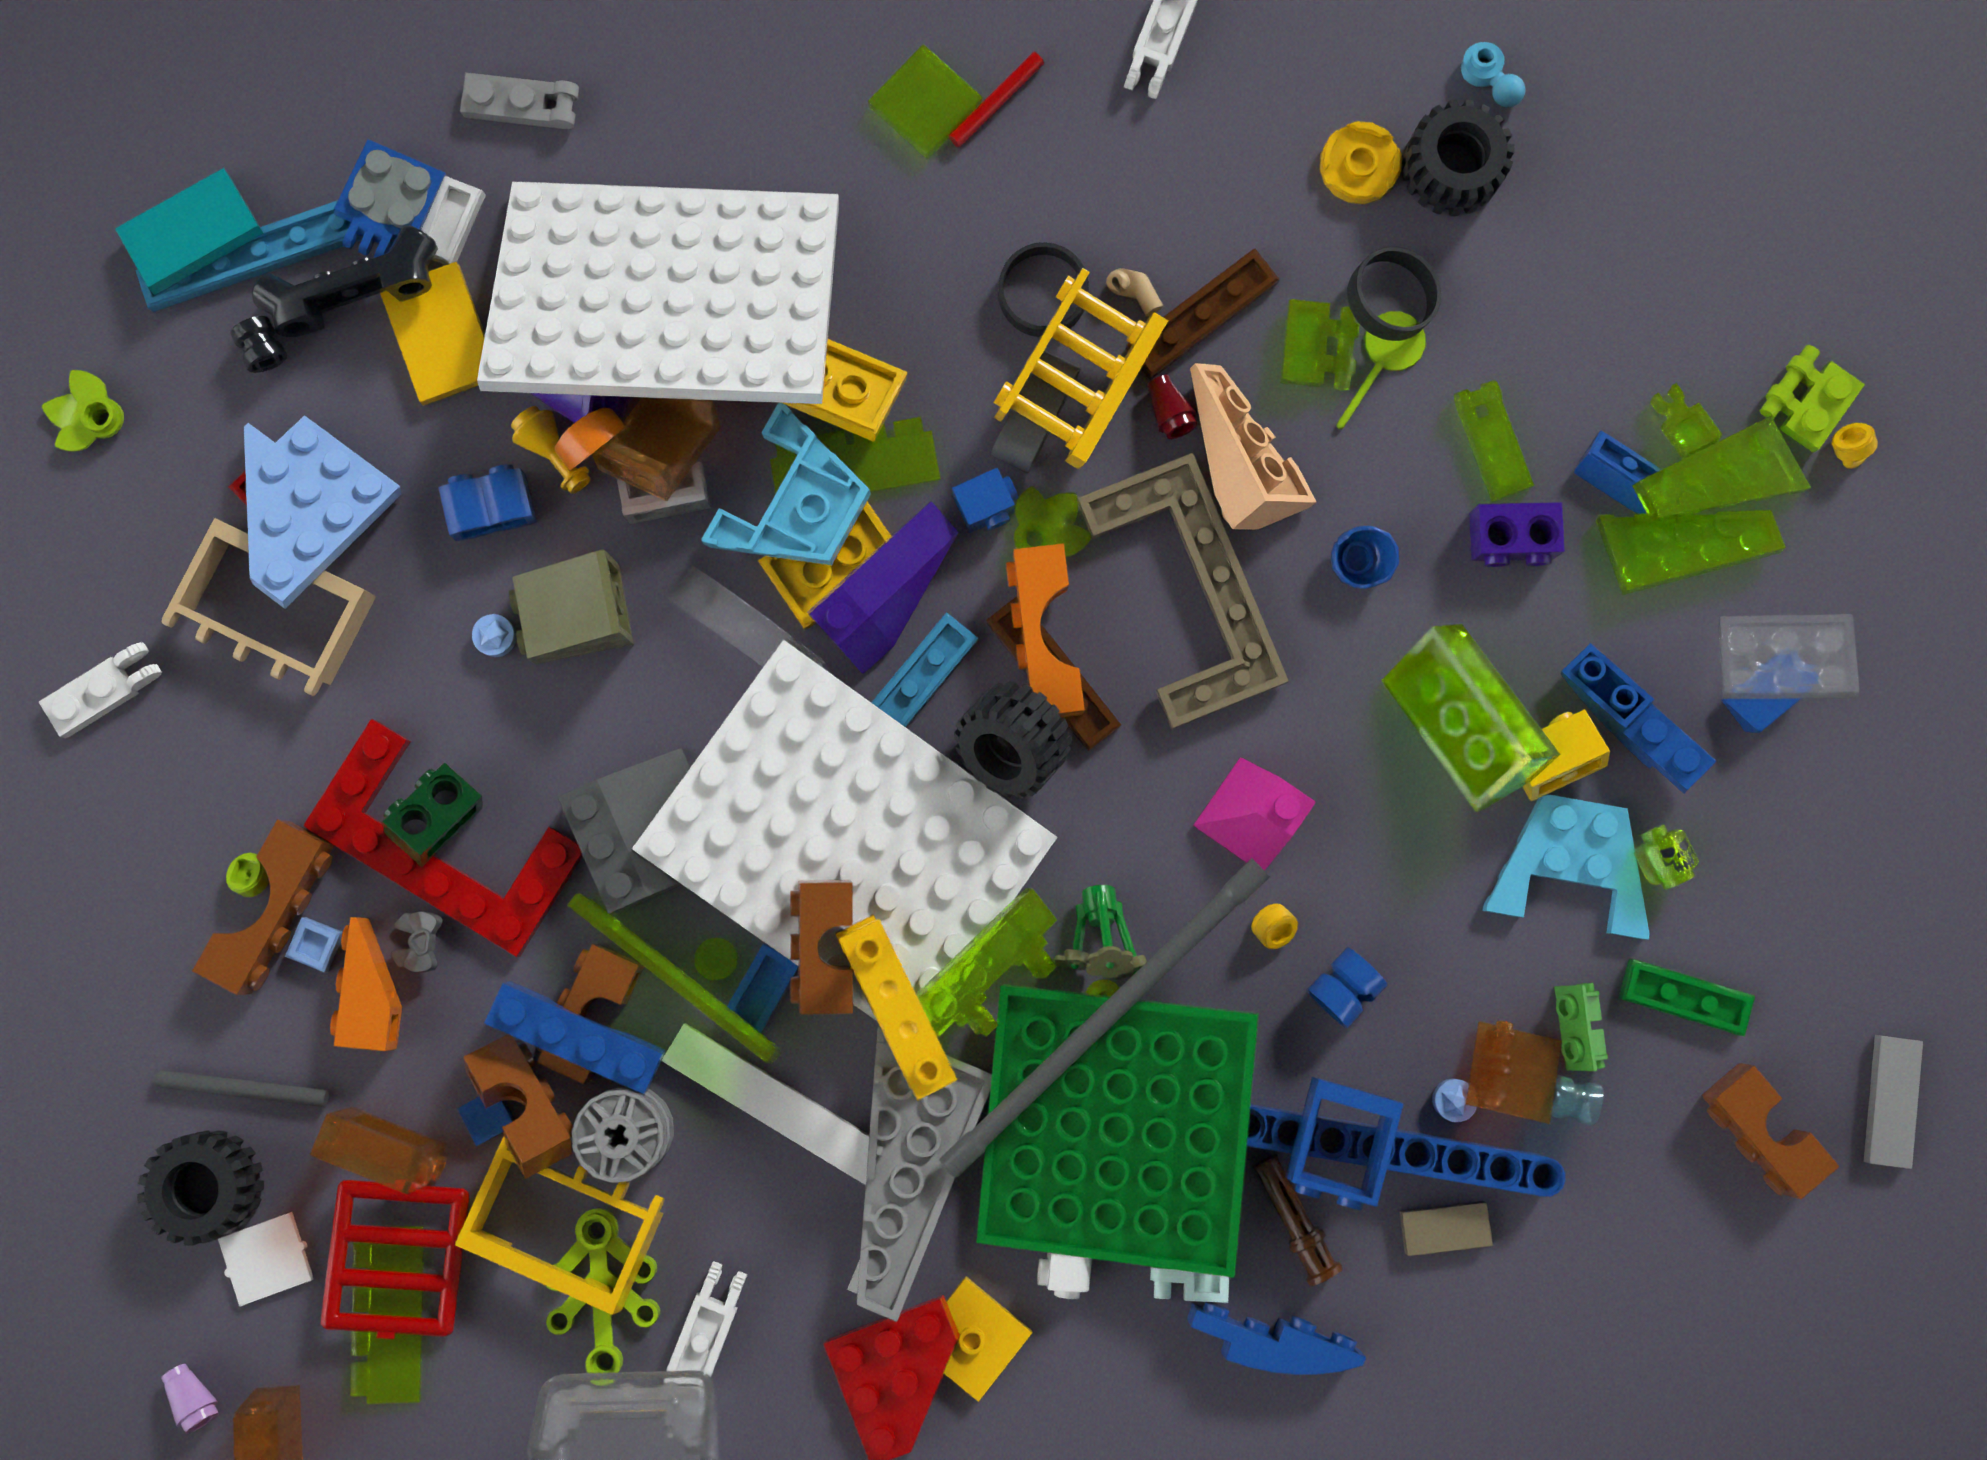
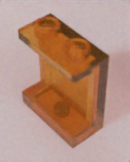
[592,397,721,501]

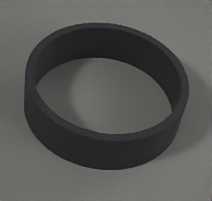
[998,242,1089,337]
[1347,247,1441,341]

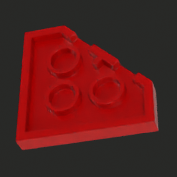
[823,1295,960,1460]

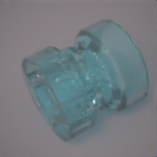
[1547,1075,1603,1126]

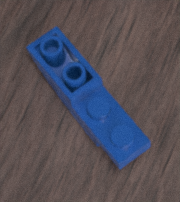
[1560,643,1717,794]
[1187,1302,1366,1375]

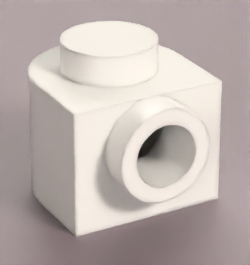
[1037,1253,1092,1299]

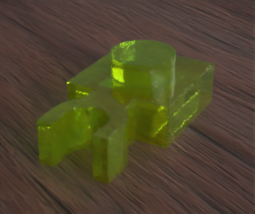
[1650,383,1723,461]

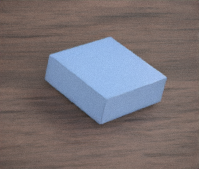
[285,917,343,972]

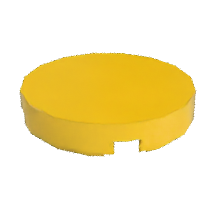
[1319,121,1402,204]

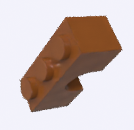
[790,880,853,1015]
[537,944,645,1084]
[463,1034,573,1179]
[1701,1063,1840,1200]

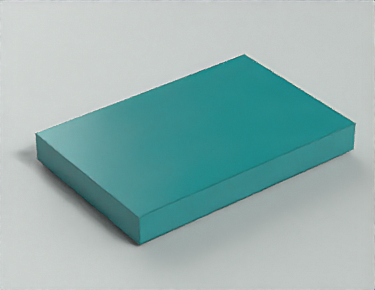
[115,168,264,295]

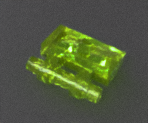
[1280,299,1360,391]

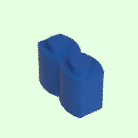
[438,464,537,541]

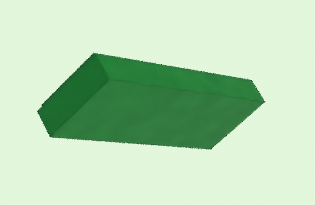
[1618,959,1755,1037]

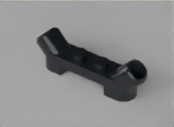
[252,225,438,337]

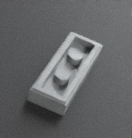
[1863,1035,1923,1169]

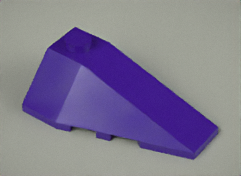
[807,501,959,674]

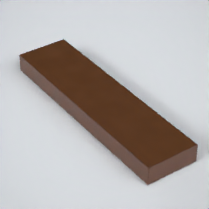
[1125,248,1280,380]
[986,596,1121,751]

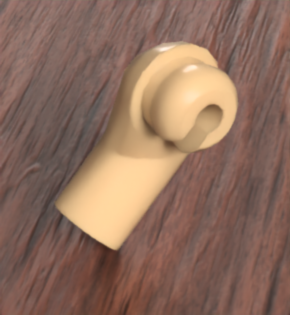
[1106,269,1163,316]

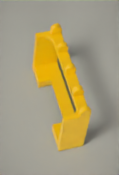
[455,1136,665,1315]

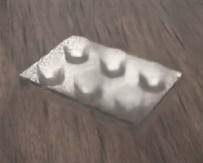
[1718,614,1859,699]

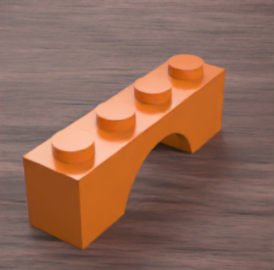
[1006,543,1085,717]

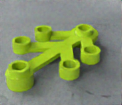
[546,1208,660,1382]

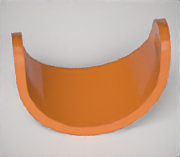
[555,408,626,471]

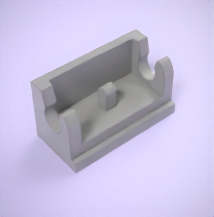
[617,462,711,524]

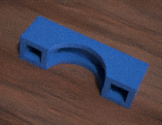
[484,981,666,1094]

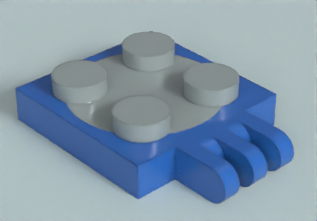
[334,139,446,258]

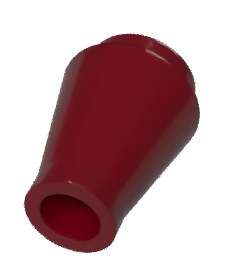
[1147,375,1197,439]

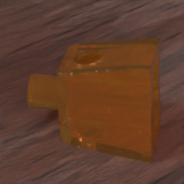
[233,1385,303,1460]

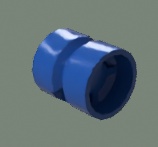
[1306,947,1388,1028]

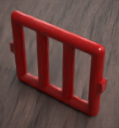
[320,1178,470,1339]

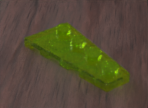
[1595,510,1786,595]

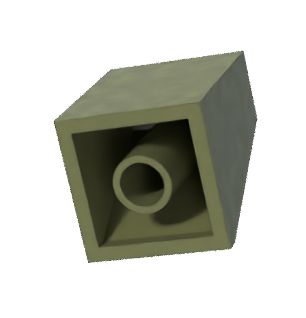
[509,549,634,664]

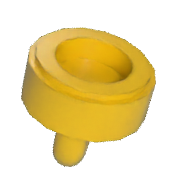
[1832,423,1878,469]
[1251,903,1298,949]

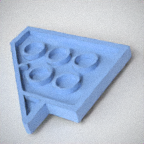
[244,415,402,609]

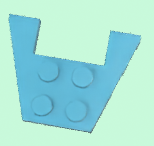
[701,402,871,565]
[1482,794,1650,940]

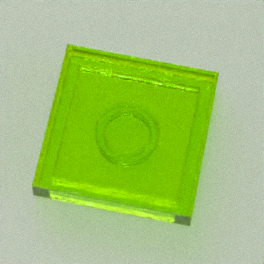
[868,44,983,160]

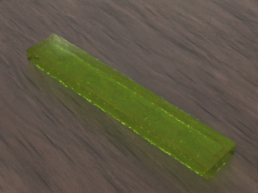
[567,893,782,1064]

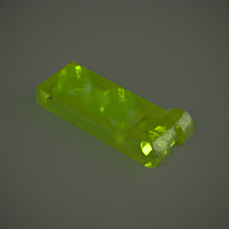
[1454,380,1534,502]

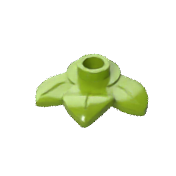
[42,370,124,452]

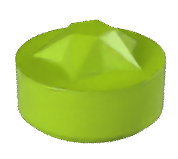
[226,853,269,897]

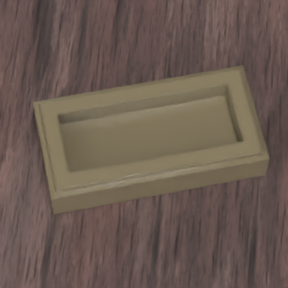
[1399,1201,1493,1256]

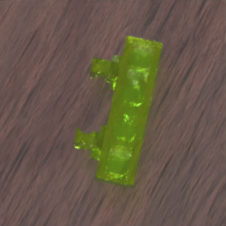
[916,888,1057,1037]

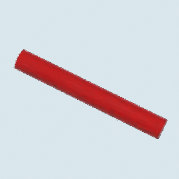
[948,52,1044,148]

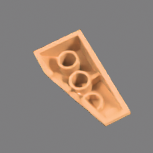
[1190,363,1317,530]

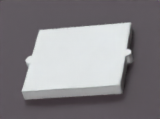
[218,1212,314,1307]

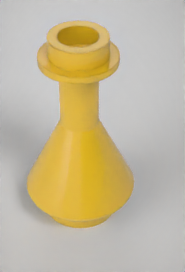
[511,406,591,494]

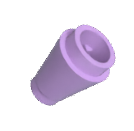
[161,1363,219,1434]

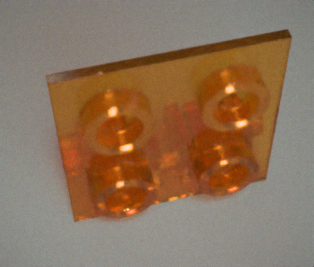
[1466,1021,1562,1124]

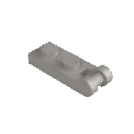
[460,73,579,129]

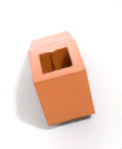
[330,917,402,1051]

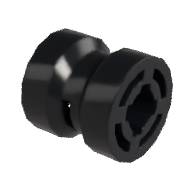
[231,316,287,373]

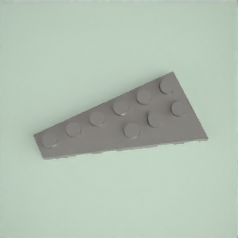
[857,1027,992,1322]

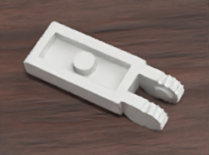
[1124,0,1198,99]
[39,642,162,738]
[664,1261,747,1393]

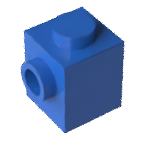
[952,467,1019,533]

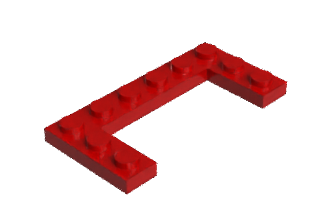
[303,719,583,957]

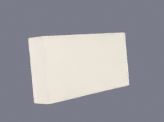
[421,176,486,265]

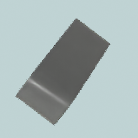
[991,350,1081,473]

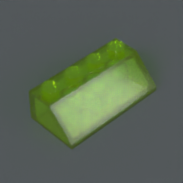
[1381,624,1560,812]

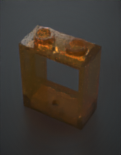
[310,1107,447,1194]

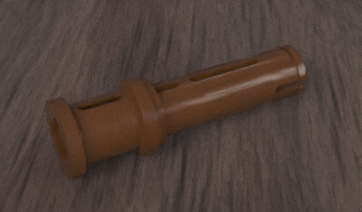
[1252,1154,1343,1286]

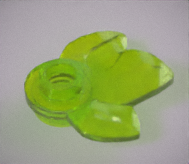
[1014,486,1092,557]

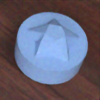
[472,614,517,657]
[1432,1078,1478,1122]

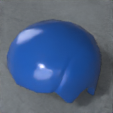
[1331,526,1399,589]

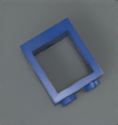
[1285,1077,1404,1211]

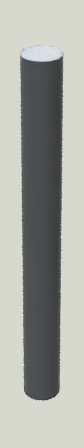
[154,1070,329,1107]

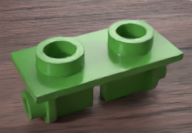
[1554,983,1608,1071]

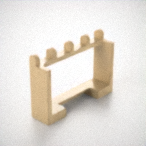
[162,518,376,696]

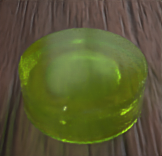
[694,938,738,980]

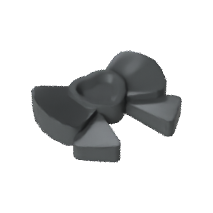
[391,912,442,972]

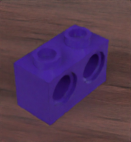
[1469,502,1565,567]

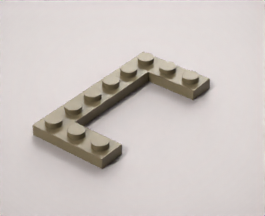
[1077,453,1289,730]

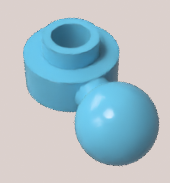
[1461,42,1525,108]

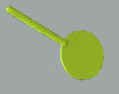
[1336,311,1426,430]

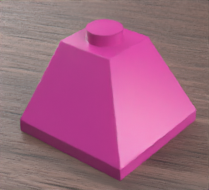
[1193,757,1316,871]

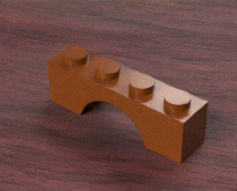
[192,819,334,995]

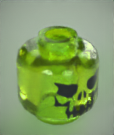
[1634,824,1699,890]

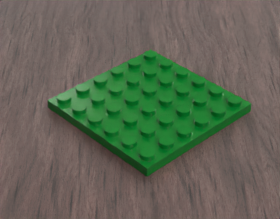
[976,984,1259,1278]

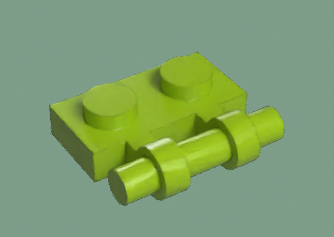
[1760,345,1865,453]

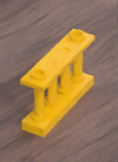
[993,268,1168,469]
[834,914,957,1101]

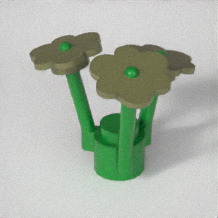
[1052,885,1147,980]

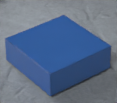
[457,1097,515,1146]

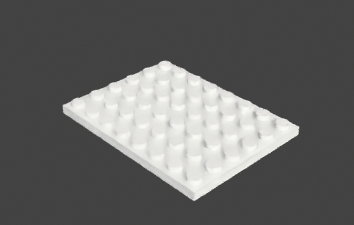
[477,182,839,404]
[632,639,1058,1021]

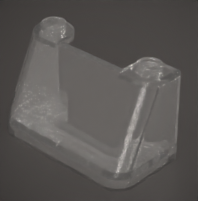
[527,1370,719,1460]

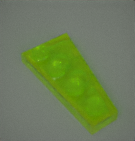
[1632,416,1811,522]

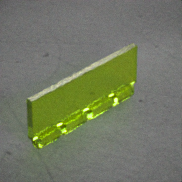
[770,416,941,493]
[350,1226,424,1404]

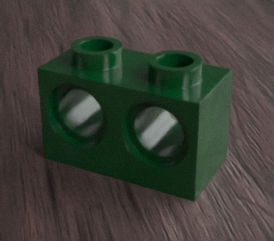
[382,762,483,867]

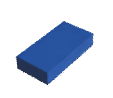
[720,943,799,1039]

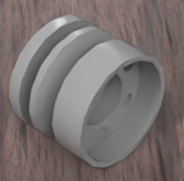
[572,1086,674,1183]

